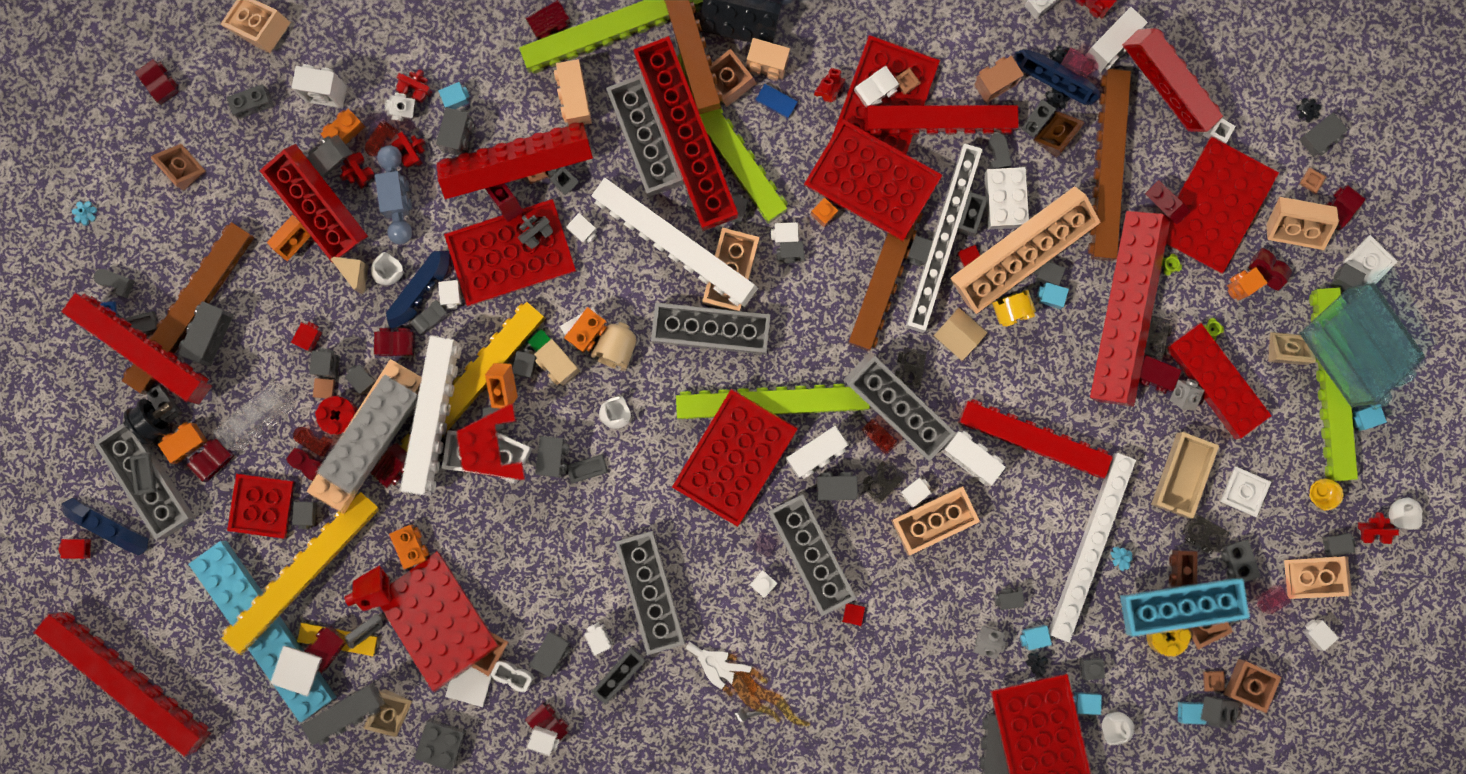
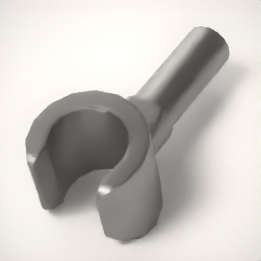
[734,709,763,722]

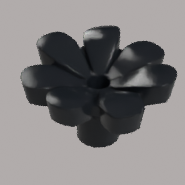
[1049,46,1074,68]
[1045,88,1069,111]
[1296,98,1321,123]
[1026,653,1048,678]

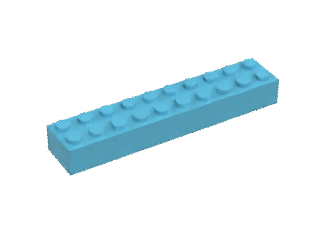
[188,541,337,723]

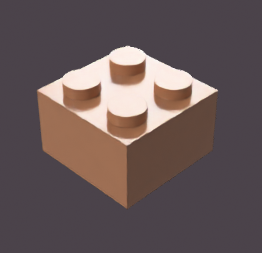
[709,49,756,107]
[974,56,1024,103]
[1223,659,1281,713]

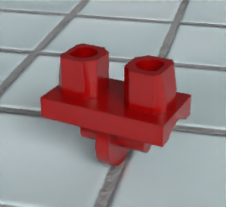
[814,68,846,102]
[396,69,432,104]
[391,131,426,168]
[340,152,374,189]
[1358,512,1400,544]

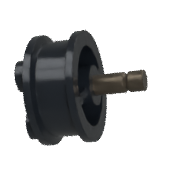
[123,399,173,445]

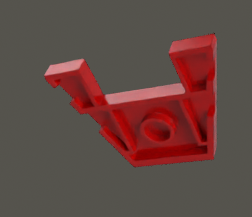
[457,404,525,480]

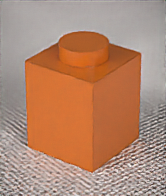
[810,197,838,227]

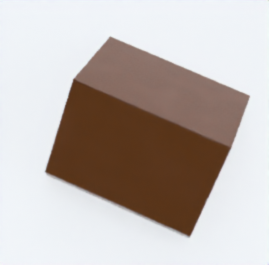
[1034,111,1085,158]

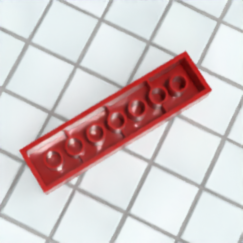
[437,122,593,199]
[61,293,212,405]

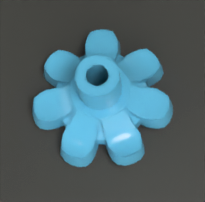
[72,201,97,226]
[1110,547,1132,571]

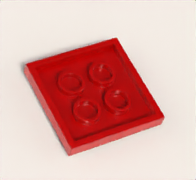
[227,474,295,539]

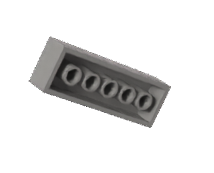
[606,74,683,198]
[651,303,770,355]
[843,352,956,461]
[317,374,418,497]
[94,424,195,540]
[768,494,856,616]
[615,531,686,655]

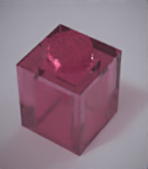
[1061,47,1097,78]
[1256,585,1291,614]

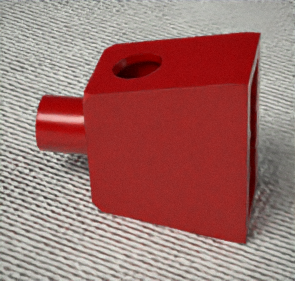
[344,565,390,611]

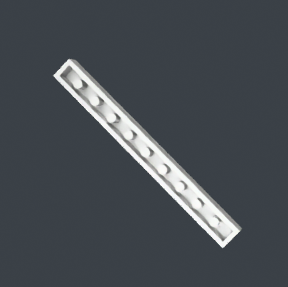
[905,143,982,333]
[591,178,758,307]
[1048,453,1136,642]

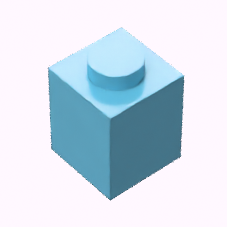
[438,82,470,109]
[1037,282,1069,309]
[1352,404,1387,431]
[1020,625,1052,650]
[1073,692,1101,715]
[1178,702,1206,724]

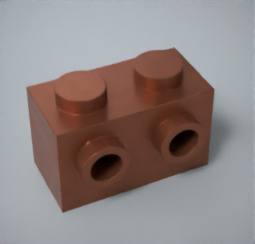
[1169,550,1198,588]

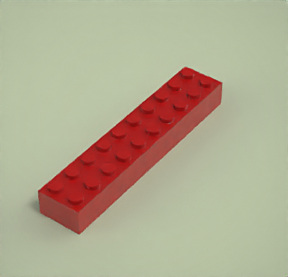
[633,36,738,231]
[1090,211,1170,407]
[33,612,211,757]

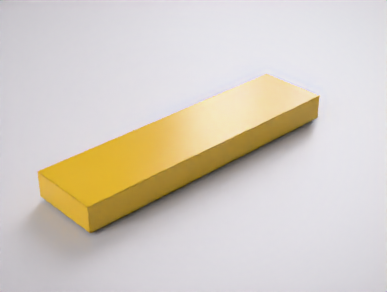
[297,623,378,656]

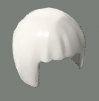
[371,252,404,285]
[599,396,631,429]
[1389,497,1423,530]
[1102,712,1135,745]

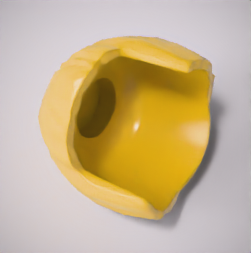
[1309,478,1344,511]

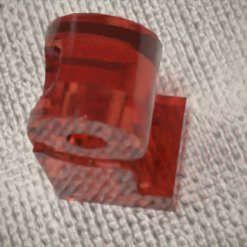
[365,120,399,157]
[861,419,897,456]
[293,427,333,457]

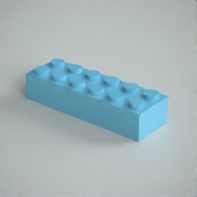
[1120,578,1250,636]

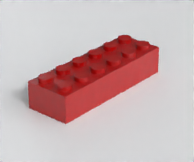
[1122,28,1223,132]
[259,144,368,263]
[1165,323,1272,440]

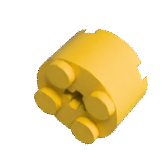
[992,290,1036,327]
[1146,628,1191,657]

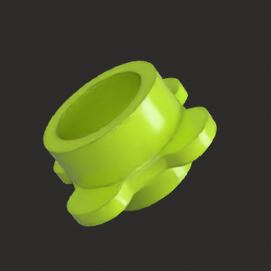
[1162,254,1182,276]
[1203,318,1224,340]

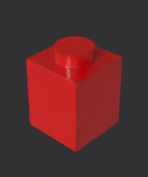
[291,322,323,353]
[58,539,91,559]

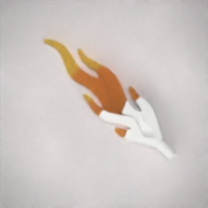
[686,642,810,726]

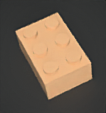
[554,59,592,125]
[1266,197,1339,250]

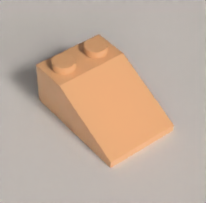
[221,0,291,53]
[1284,557,1352,599]

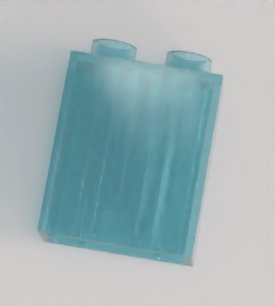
[1299,282,1426,409]

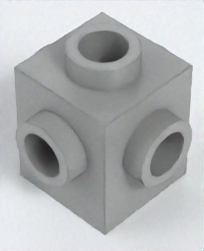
[1170,379,1204,411]
[974,626,1006,659]

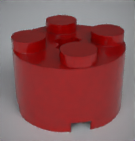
[315,396,358,435]

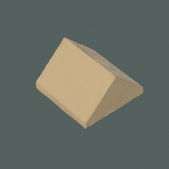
[331,257,369,294]
[934,308,987,361]
[1268,332,1316,365]
[364,689,412,737]

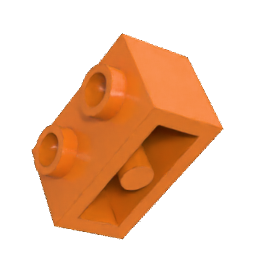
[320,108,365,144]
[267,214,311,261]
[1227,268,1267,301]
[564,307,607,353]
[485,363,518,409]
[158,422,207,464]
[389,524,429,570]

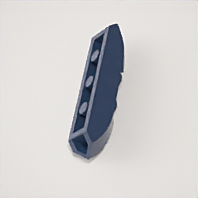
[1015,49,1100,105]
[386,251,449,328]
[61,498,149,555]

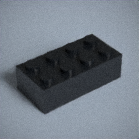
[700,0,782,43]

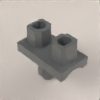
[518,215,553,249]

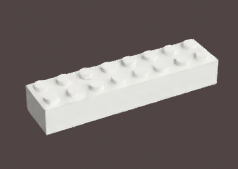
[400,336,462,496]

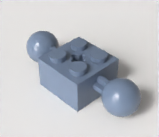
[375,145,412,245]

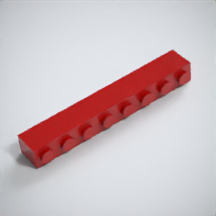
[864,105,1019,135]
[958,399,1113,479]

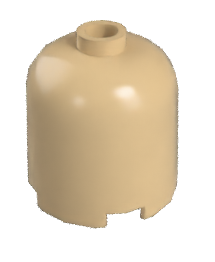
[591,322,636,371]

